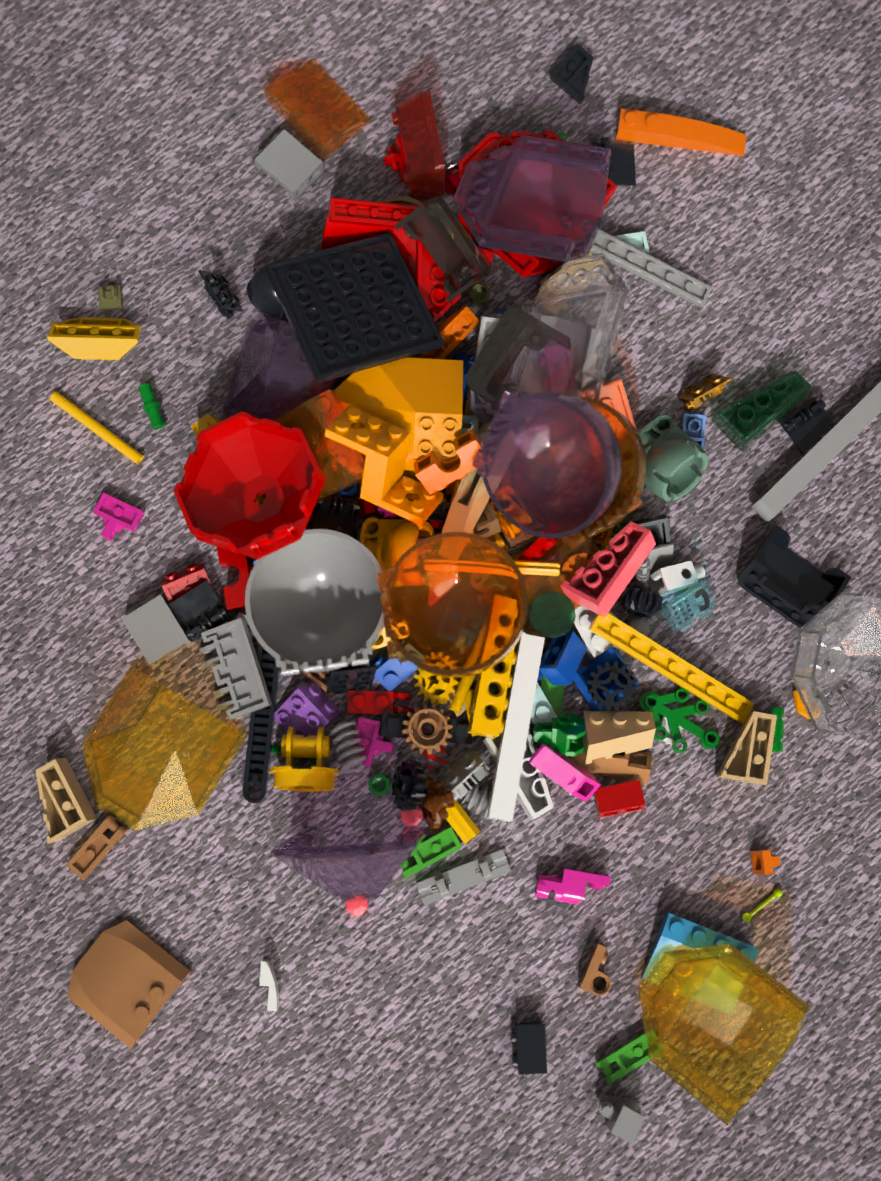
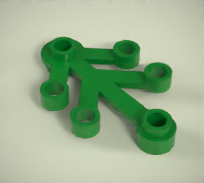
[639,688,720,753]

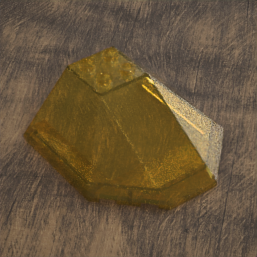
[82,665,247,831]
[638,944,811,1125]

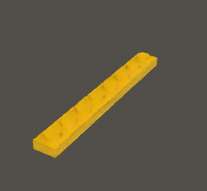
[588,613,754,723]

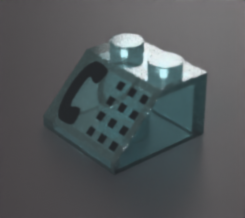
[660,579,715,633]

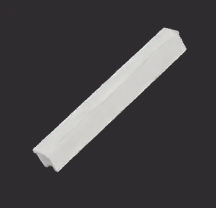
[486,632,545,822]

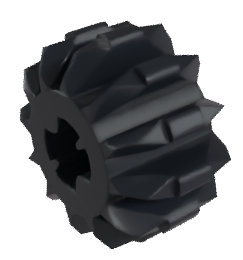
[623,588,663,619]

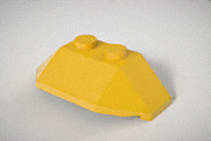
[47,317,141,360]

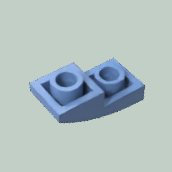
[682,413,707,449]

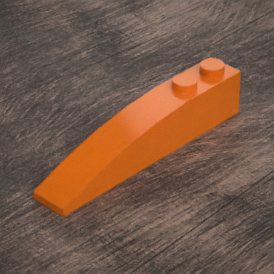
[616,108,746,156]
[410,305,480,359]

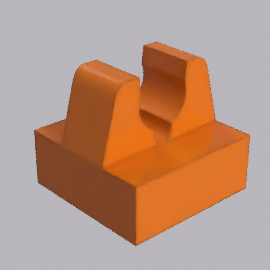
[750,850,780,875]

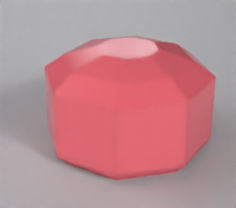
[401,806,423,826]
[346,893,368,916]

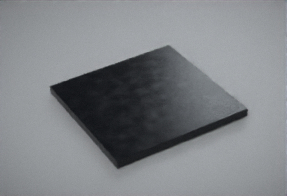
[265,232,444,384]

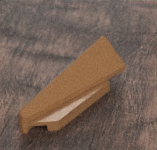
[540,743,652,786]

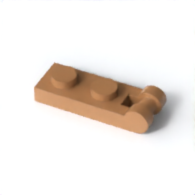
[66,815,128,880]

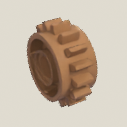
[401,704,453,755]

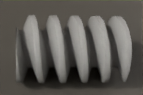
[329,721,367,774]
[461,781,506,828]

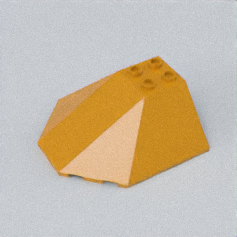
[323,357,463,495]

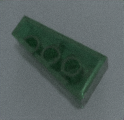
[712,370,811,453]

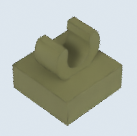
[98,285,123,310]

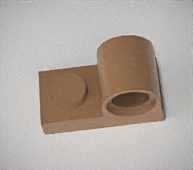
[578,942,611,996]

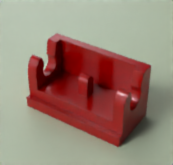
[594,780,646,818]

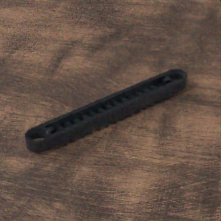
[242,642,280,803]

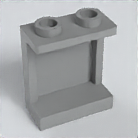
[254,129,324,201]
[121,594,192,667]

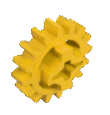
[414,655,463,705]

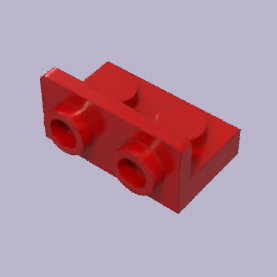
[162,563,215,603]

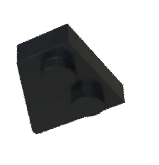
[549,44,593,105]

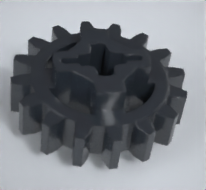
[587,661,638,711]
[392,759,427,811]

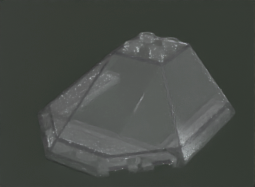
[497,253,629,406]

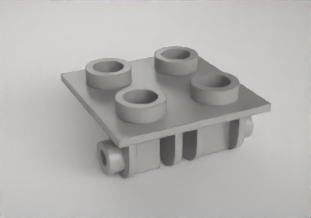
[631,543,674,589]
[436,748,490,801]

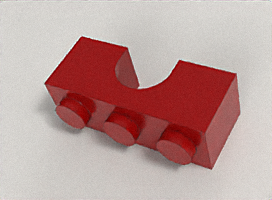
[216,546,254,612]

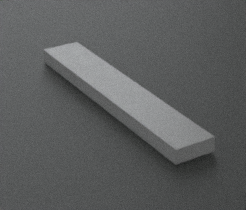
[586,228,713,308]

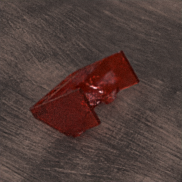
[391,90,445,201]

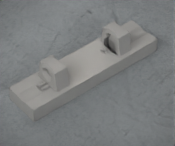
[416,849,511,905]

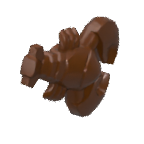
[421,776,455,829]

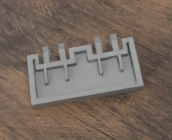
[199,617,273,720]

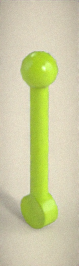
[742,888,783,922]

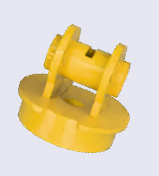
[269,726,340,792]

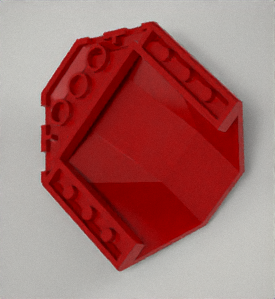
[320,197,461,322]

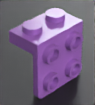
[275,680,341,737]

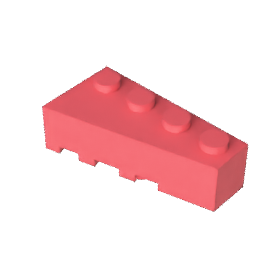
[560,521,656,618]

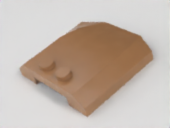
[67,920,192,1049]

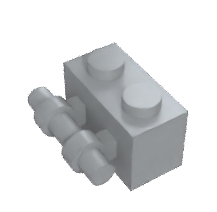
[596,1096,646,1145]

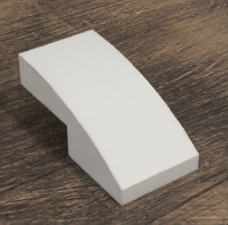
[259,959,279,1011]

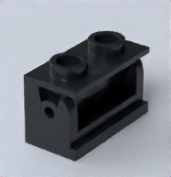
[511,1021,547,1075]

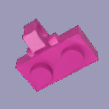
[93,493,145,541]
[354,717,395,767]

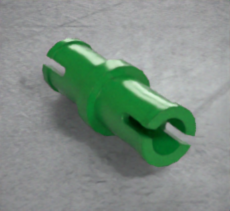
[138,383,166,430]

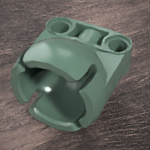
[619,415,709,501]

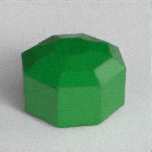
[368,774,391,796]

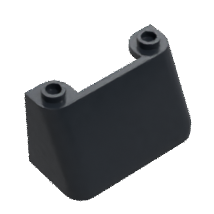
[738,525,851,631]

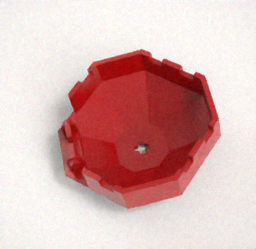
[173,411,326,560]

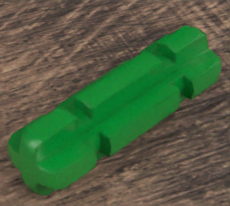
[770,707,784,752]

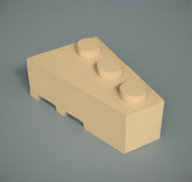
[583,711,656,764]
[716,711,777,785]
[36,758,98,844]

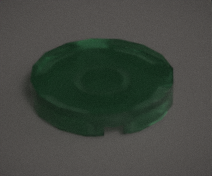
[529,591,576,638]

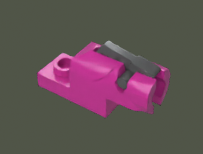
[535,868,611,909]

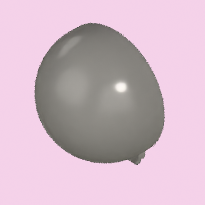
[245,529,389,676]

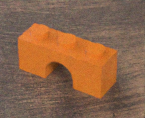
[414,428,490,495]

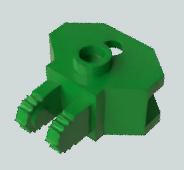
[532,713,586,756]

